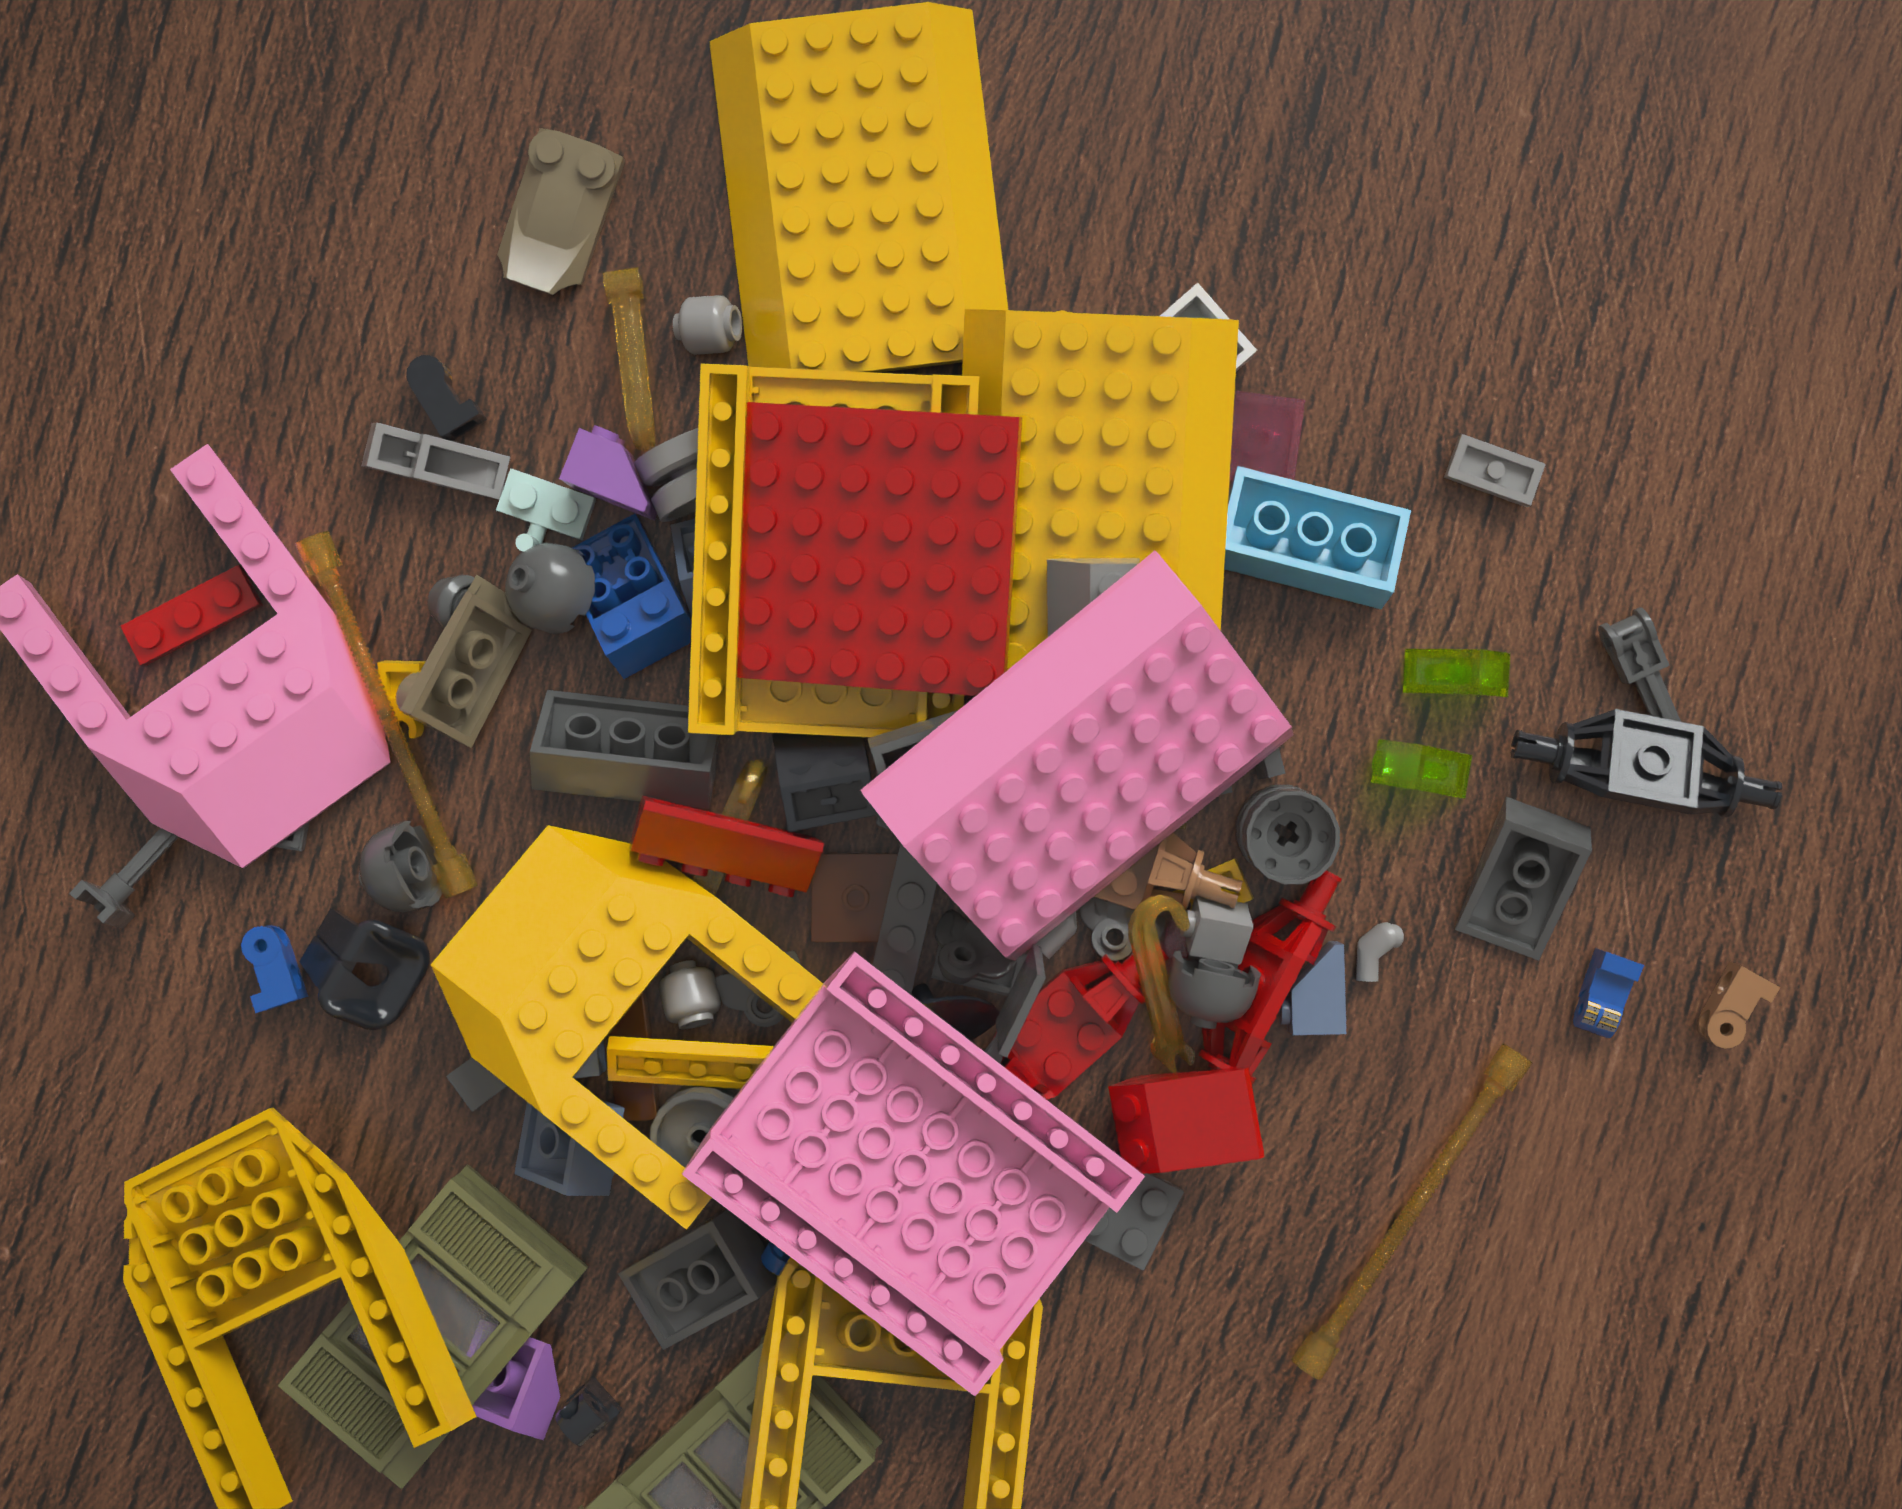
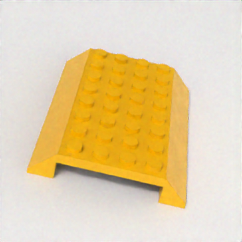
[709,2,1008,373]
[962,309,1239,670]
[688,363,979,737]

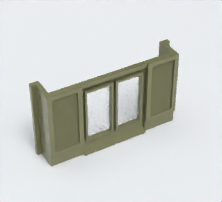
[278,1164,589,1489]
[577,1333,883,1509]

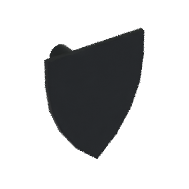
[912,984,1000,1041]

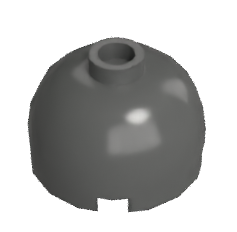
[505,542,595,635]
[359,821,444,912]
[1168,951,1261,1029]

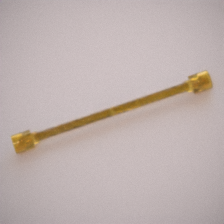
[295,531,478,899]
[1291,1043,1533,1381]

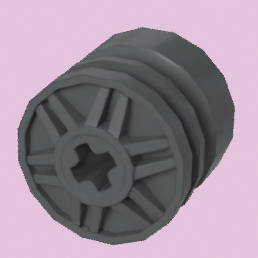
[1235,784,1340,884]

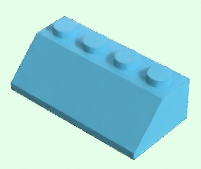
[1224,466,1411,609]

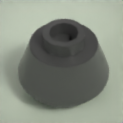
[428,575,474,629]

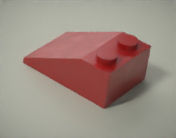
[1108,1067,1265,1174]

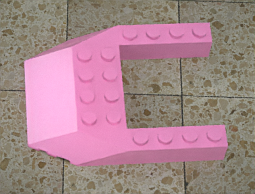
[0,444,391,868]

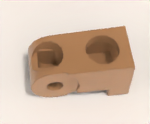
[1697,962,1780,1049]

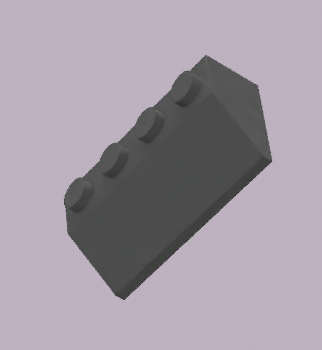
[530,690,720,809]

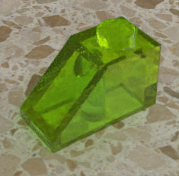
[1403,649,1510,697]
[1371,739,1472,799]

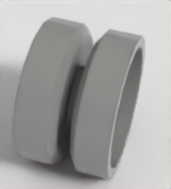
[634,428,698,522]

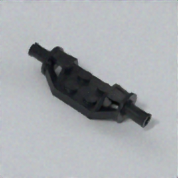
[1511,709,1782,817]

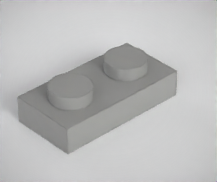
[1444,434,1546,507]

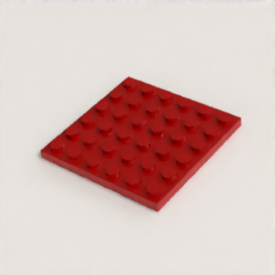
[737,402,1022,696]

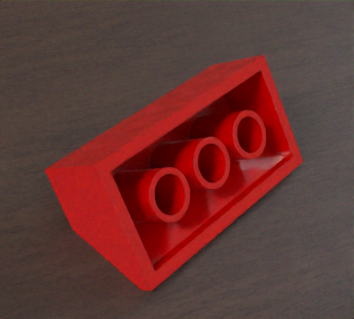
[629,795,825,897]

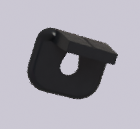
[299,908,430,1030]

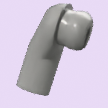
[1036,911,1077,959]
[1356,922,1404,982]

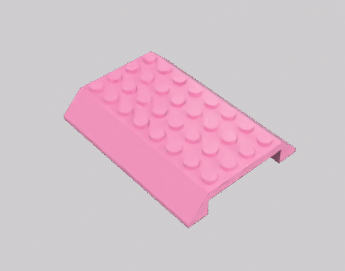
[860,551,1293,960]
[682,951,1145,1397]

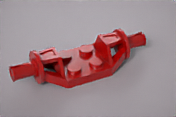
[1198,870,1342,1084]
[991,937,1169,1100]

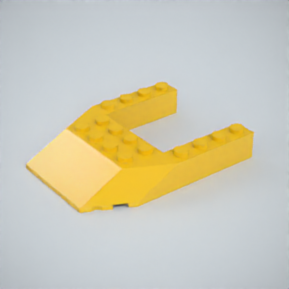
[431,825,823,1230]
[123,1108,477,1509]
[740,1257,1043,1509]

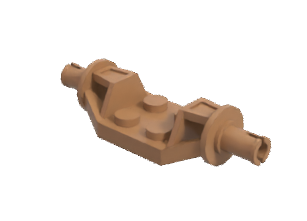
[1094,833,1243,912]

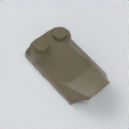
[497,128,625,295]
[396,575,532,748]

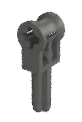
[1598,607,1681,722]

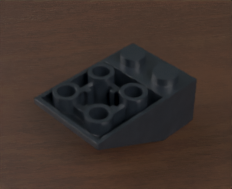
[772,733,878,832]

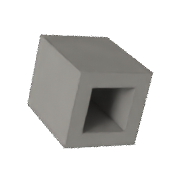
[1180,895,1253,965]

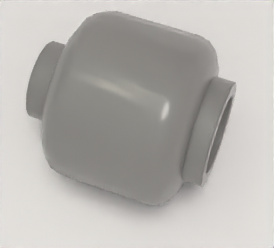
[673,295,742,355]
[659,960,721,1029]

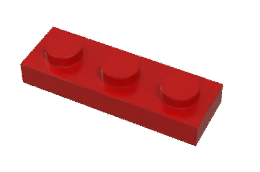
[120,565,263,666]

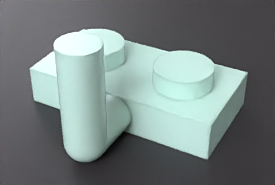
[496,468,597,552]

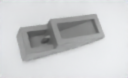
[361,422,510,500]

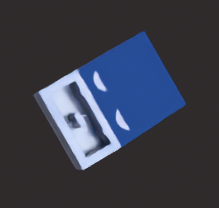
[572,513,692,679]

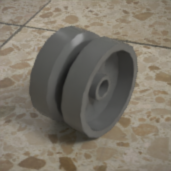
[650,1085,740,1168]

